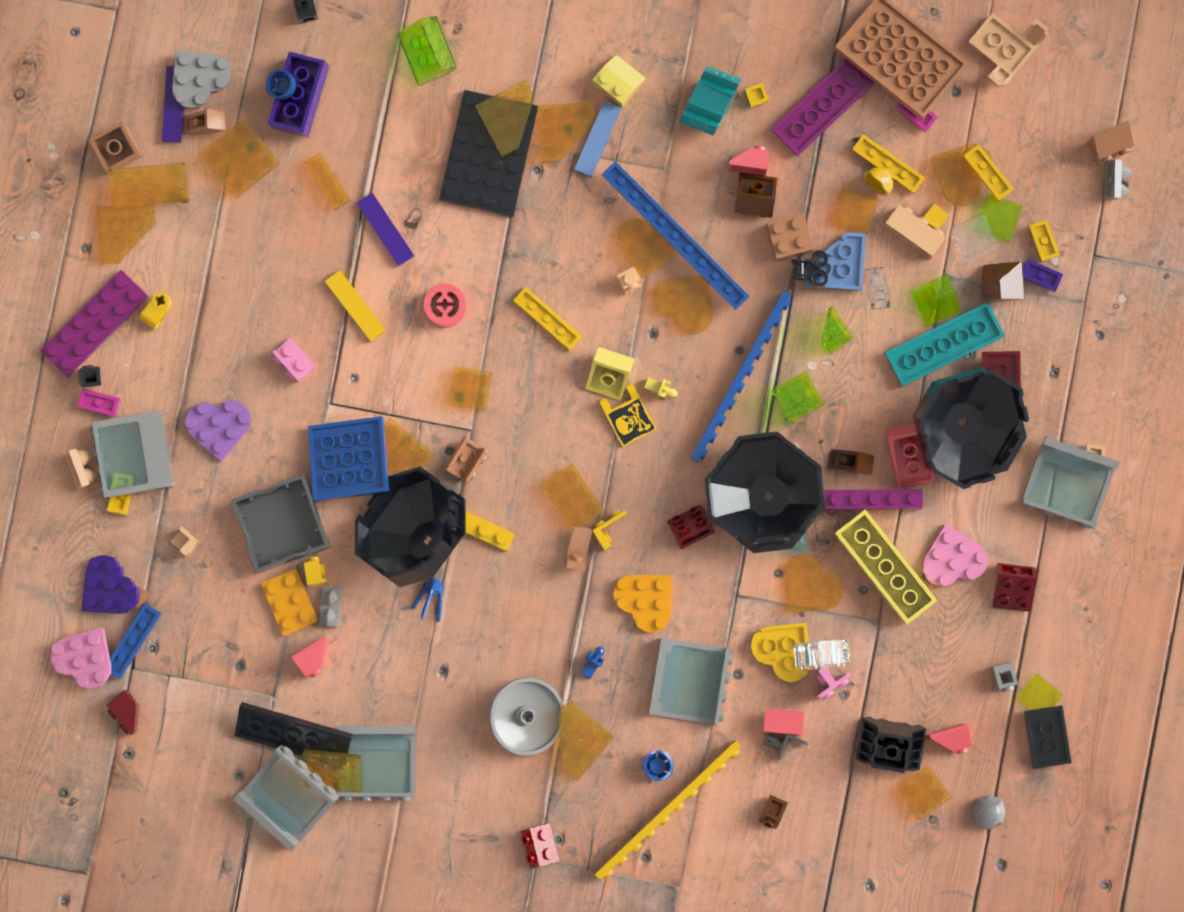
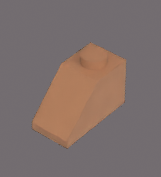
[183,109,226,135]

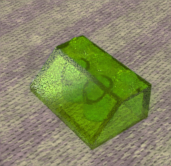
[397,16,457,86]

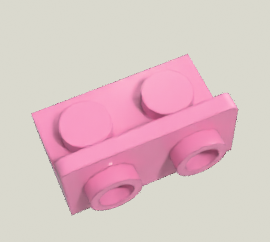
[272,338,316,382]

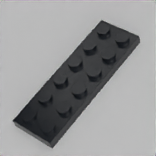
[234,702,353,768]

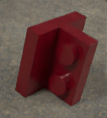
[982,351,1021,387]

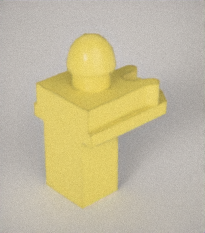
[644,377,678,399]

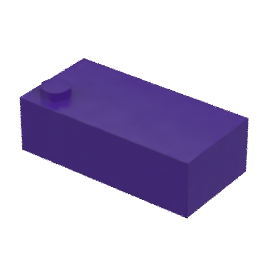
[268,52,329,138]

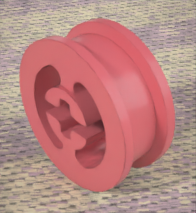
[424,284,466,328]

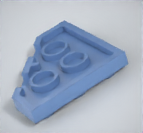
[804,232,866,291]

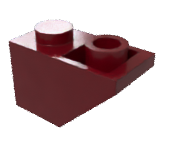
[107,690,139,735]

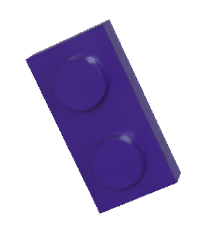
[1023,259,1063,292]

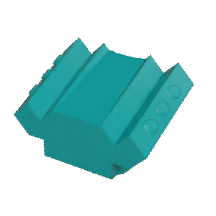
[679,66,741,136]

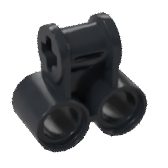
[791,250,828,289]

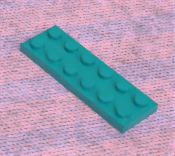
[885,302,1005,387]

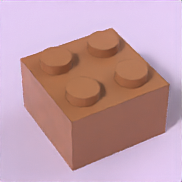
[88,121,144,174]
[766,213,814,262]

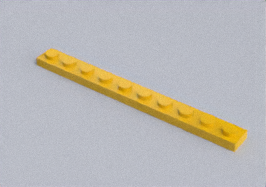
[595,741,741,880]

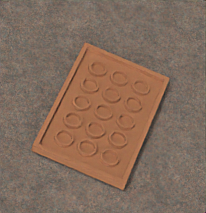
[834,0,969,120]

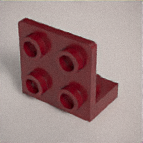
[993,563,1037,612]

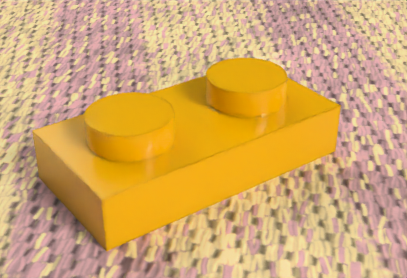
[1028,220,1060,262]

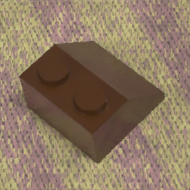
[734,172,777,218]

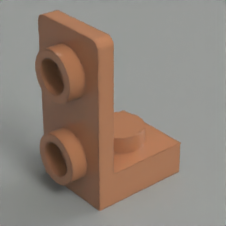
[565,525,593,572]

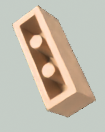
[884,205,945,259]

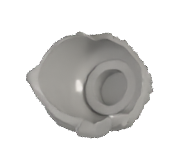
[972,795,1006,830]

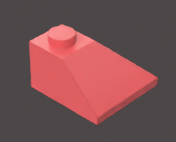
[728,146,769,176]
[292,636,330,678]
[926,724,972,754]

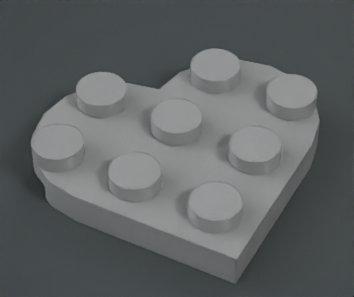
[172,50,231,109]

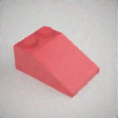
[885,423,936,489]

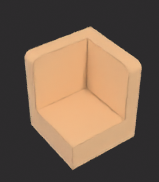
[171,526,201,557]

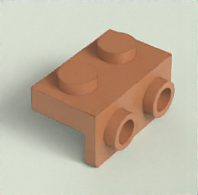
[444,436,488,483]

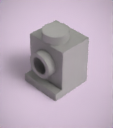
[991,662,1018,692]

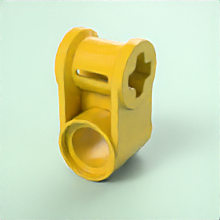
[139,292,172,330]

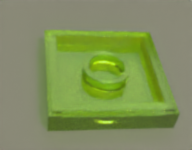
[974,194,1023,242]

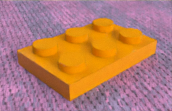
[261,568,319,637]

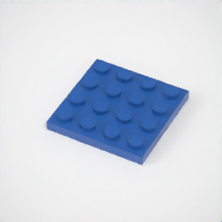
[308,416,389,502]

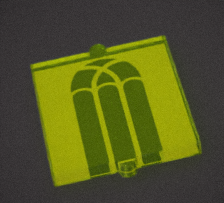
[1017,674,1063,710]

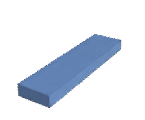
[574,100,622,178]

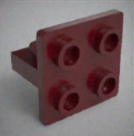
[667,505,715,549]

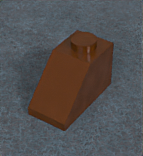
[828,449,875,475]

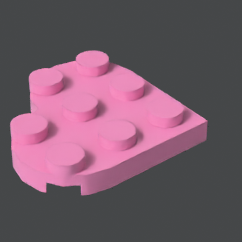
[922,524,988,586]
[51,628,111,690]

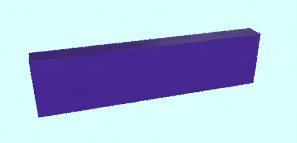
[162,66,184,143]
[357,193,415,267]

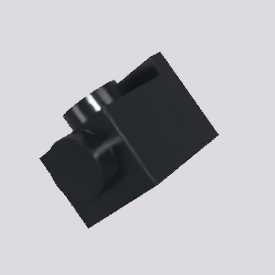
[293,0,318,24]
[78,365,101,388]

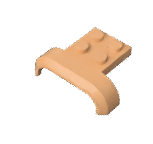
[968,13,1048,87]

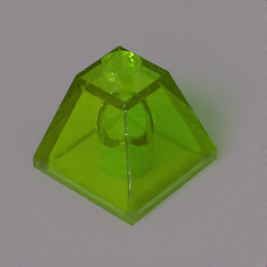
[910,274,961,327]
[820,306,853,354]

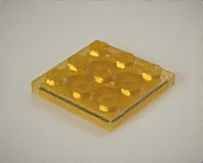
[199,119,280,199]

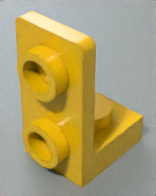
[592,510,627,551]

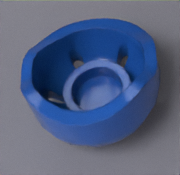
[266,69,296,100]
[642,750,673,781]

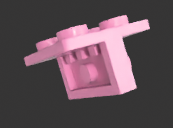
[815,666,850,700]

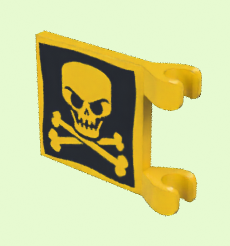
[599,384,656,447]

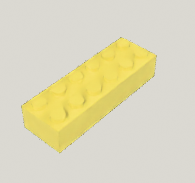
[833,510,937,625]

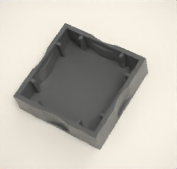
[231,474,331,574]

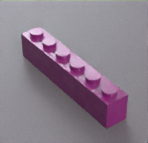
[823,489,923,511]

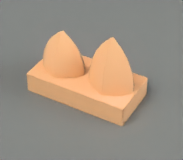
[65,449,98,491]

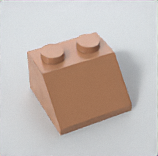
[1087,120,1134,163]

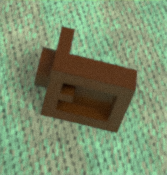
[759,795,788,829]

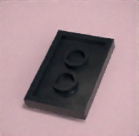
[1023,705,1072,769]

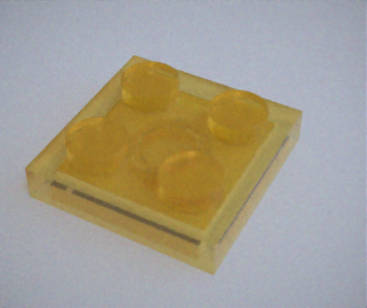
[831,187,878,235]
[448,366,492,410]
[897,766,952,820]

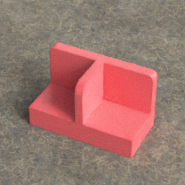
[763,708,804,735]

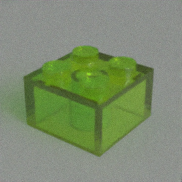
[771,371,825,425]

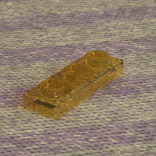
[304,152,351,211]

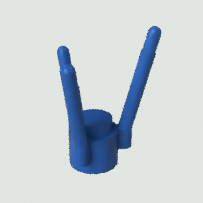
[412,578,445,622]

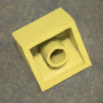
[593,55,646,108]
[585,347,635,401]

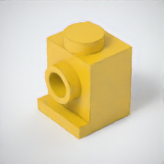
[304,557,328,586]

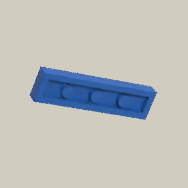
[110,603,162,679]

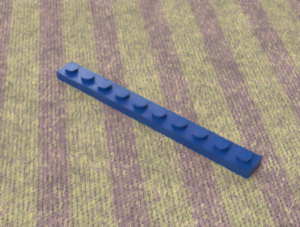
[602,161,750,310]
[691,291,791,462]

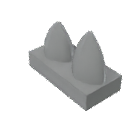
[1104,159,1133,201]
[319,587,342,627]

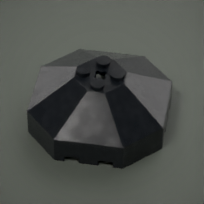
[913,367,1029,489]
[705,431,826,554]
[355,466,466,587]

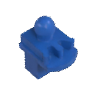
[581,646,604,679]

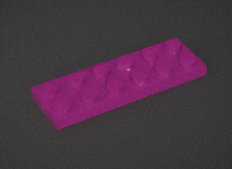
[771,59,875,157]
[40,270,149,378]

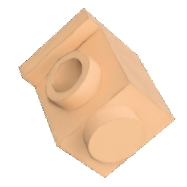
[617,267,642,295]

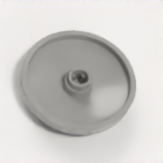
[488,677,565,755]

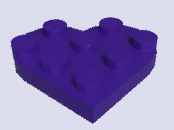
[81,555,140,614]

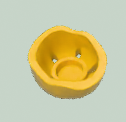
[864,167,893,196]

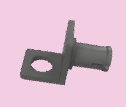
[763,734,809,760]

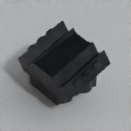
[856,716,926,773]

